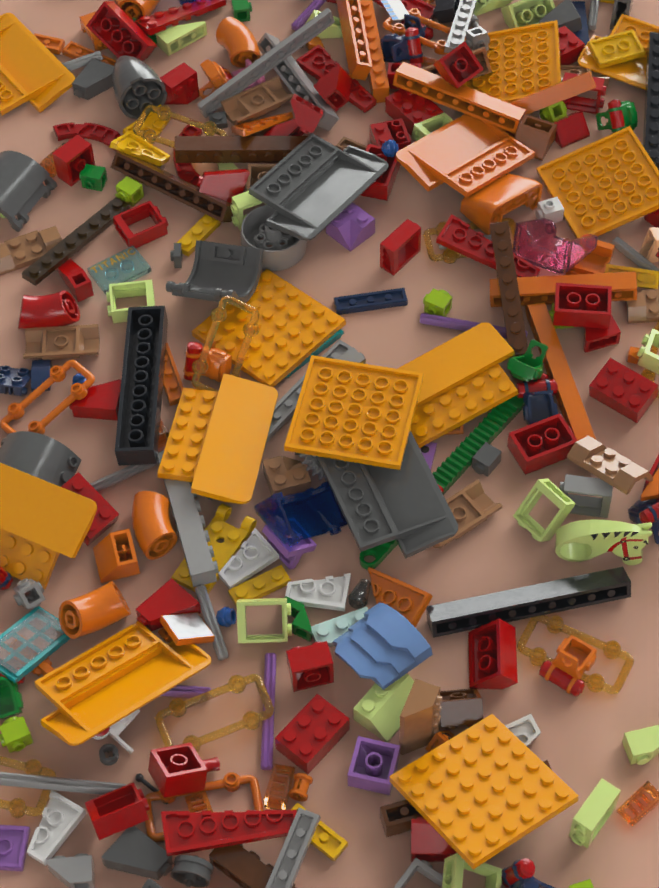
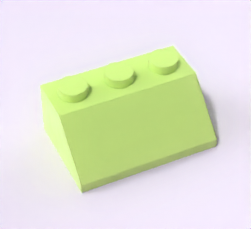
[501,0,555,29]
[353,673,414,743]

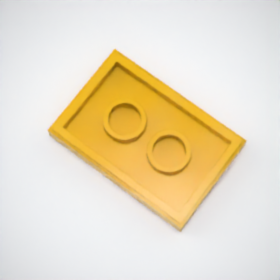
[587,29,646,69]

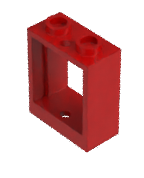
[562,72,607,114]
[113,200,169,250]
[380,219,421,276]
[84,782,150,840]

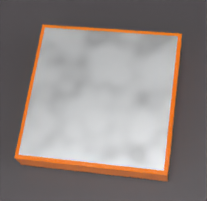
[160,612,215,646]

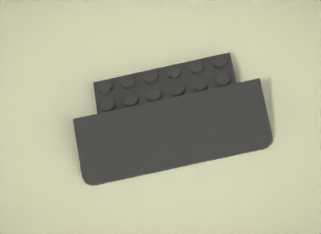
[249,134,388,241]
[316,431,458,559]

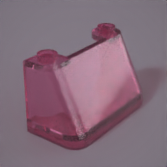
[513,218,598,274]

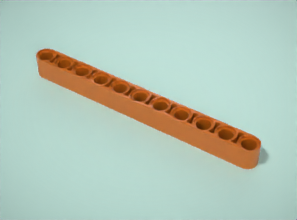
[525,302,596,441]

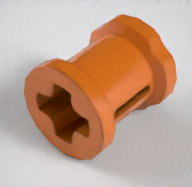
[289,773,313,802]

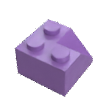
[326,202,375,252]
[348,736,400,795]

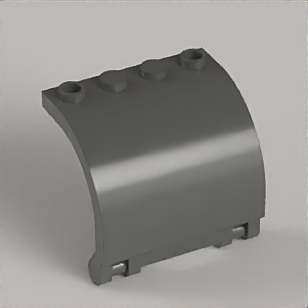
[0,151,57,232]
[166,240,264,305]
[0,431,81,487]

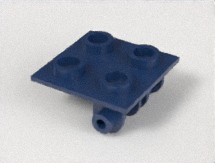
[0,365,31,396]

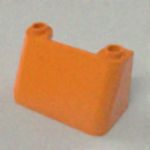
[460,173,543,235]

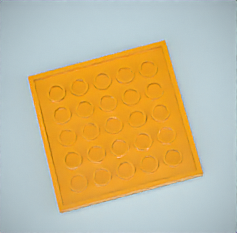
[463,20,561,103]
[536,126,659,241]
[191,269,346,387]
[284,355,423,470]
[389,714,578,869]

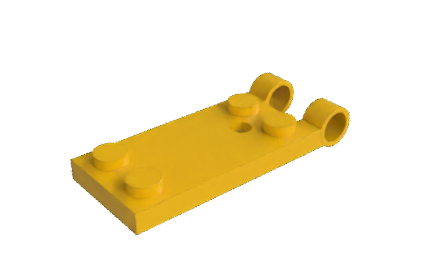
[171,503,257,594]

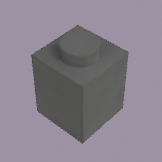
[472,442,502,477]

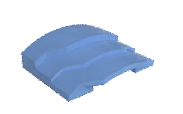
[332,602,433,690]

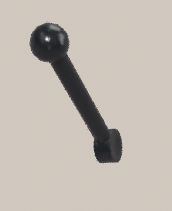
[135,774,169,804]

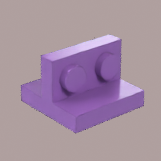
[262,519,317,570]

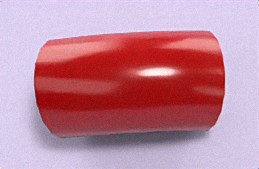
[18,290,80,330]

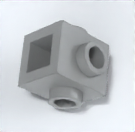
[465,26,490,51]
[13,578,46,610]

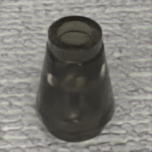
[348,579,371,609]

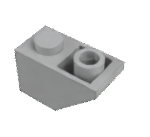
[47,853,95,888]

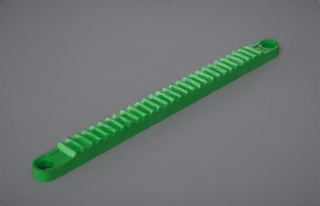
[360,396,525,570]

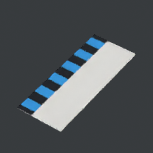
[380,0,409,21]

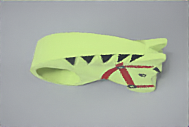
[555,519,652,565]

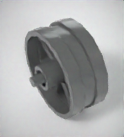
[170,855,214,887]

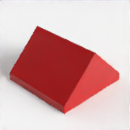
[552,111,590,148]

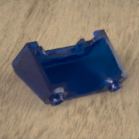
[254,482,348,547]

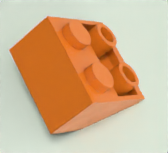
[93,528,140,583]

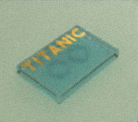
[87,246,152,295]

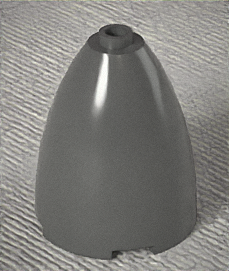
[113,55,167,119]

